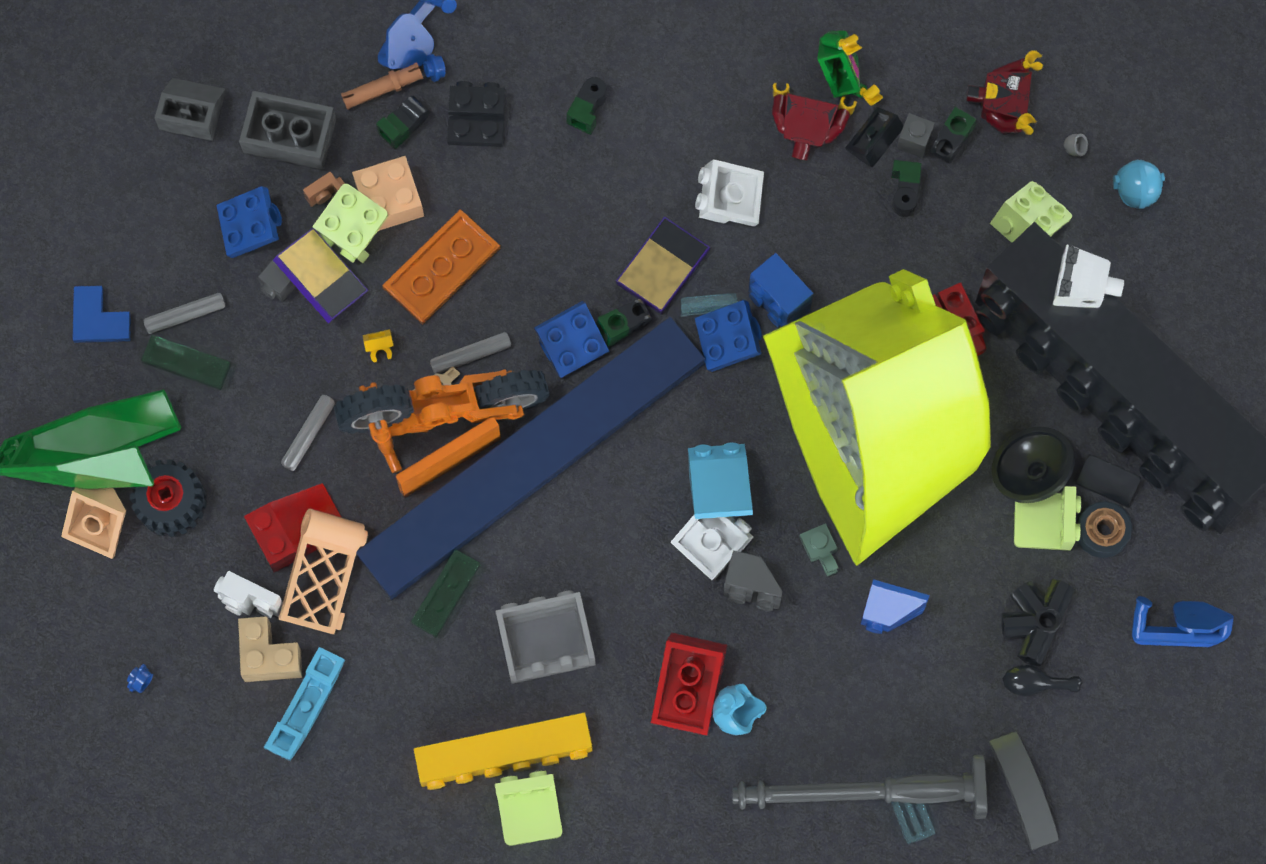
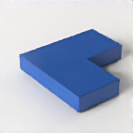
[73,286,131,343]

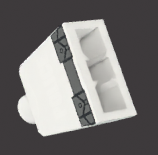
[1053,245,1124,308]

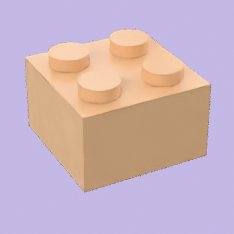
[352,156,424,231]

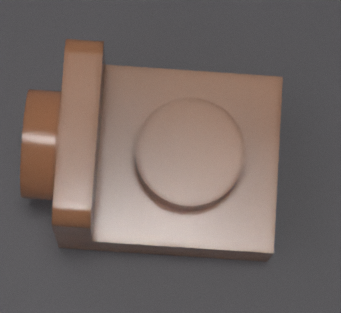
[303,172,345,207]

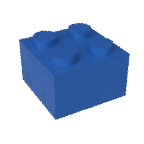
[749,253,813,327]

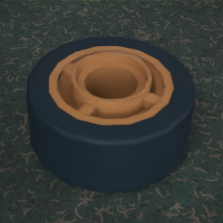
[1077,501,1132,558]

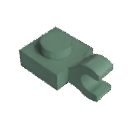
[799,523,838,577]

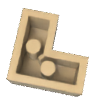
[238,616,302,682]

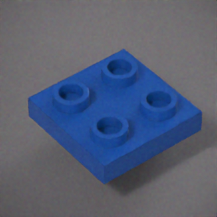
[216,186,282,258]
[695,300,762,372]
[534,301,609,378]

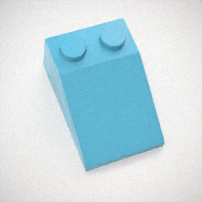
[688,442,753,519]

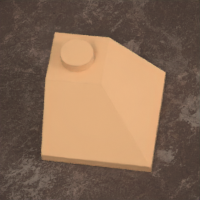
[61,488,126,559]

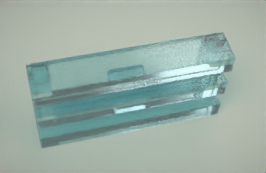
[680,293,737,317]
[891,802,935,845]

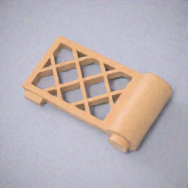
[278,509,368,634]

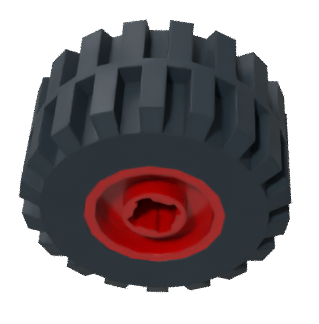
[130,459,207,537]

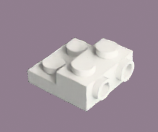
[695,159,764,227]
[670,515,754,580]
[214,571,283,618]

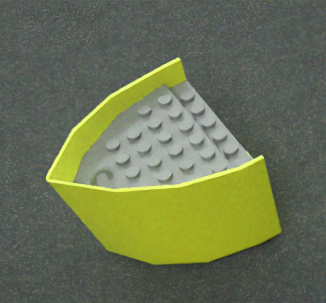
[763,269,991,566]

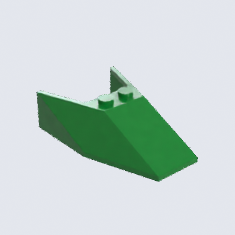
[0,390,181,489]

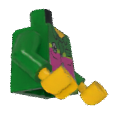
[818,30,883,106]

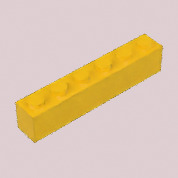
[413,713,592,790]

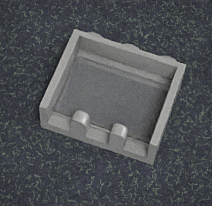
[496,590,596,684]

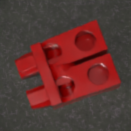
[932,282,987,356]

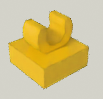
[363,329,393,362]

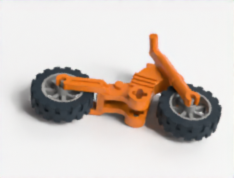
[334,369,549,473]

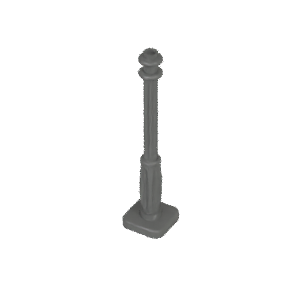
[732,754,987,819]

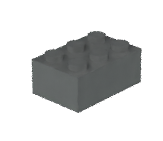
[239,91,336,170]

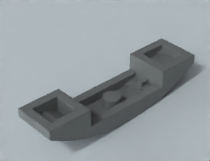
[989,731,1059,851]

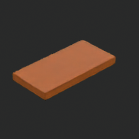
[382,209,500,325]
[396,417,501,498]

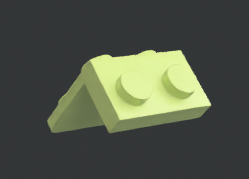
[990,181,1072,242]
[313,184,388,264]
[1014,486,1081,551]
[495,771,562,846]

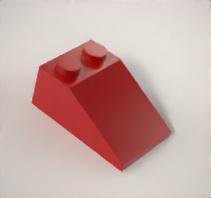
[244,483,342,572]
[651,633,727,735]

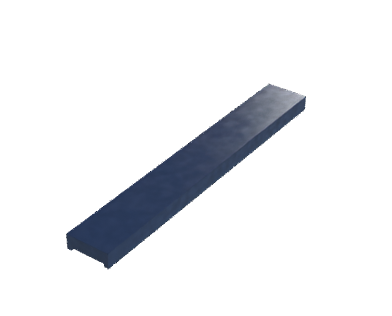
[356,317,705,600]

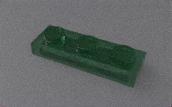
[141,335,231,390]
[411,549,481,638]

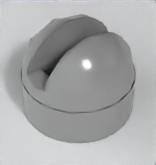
[1064,134,1088,156]

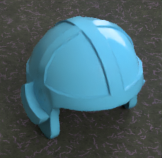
[1113,160,1165,209]
[713,684,766,735]

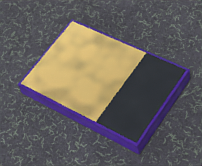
[616,217,710,315]
[273,228,368,324]

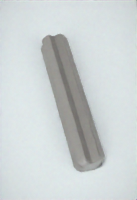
[144,293,225,334]
[430,332,511,374]
[281,395,335,471]

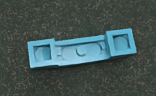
[264,647,345,761]

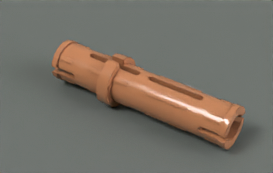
[341,62,423,110]

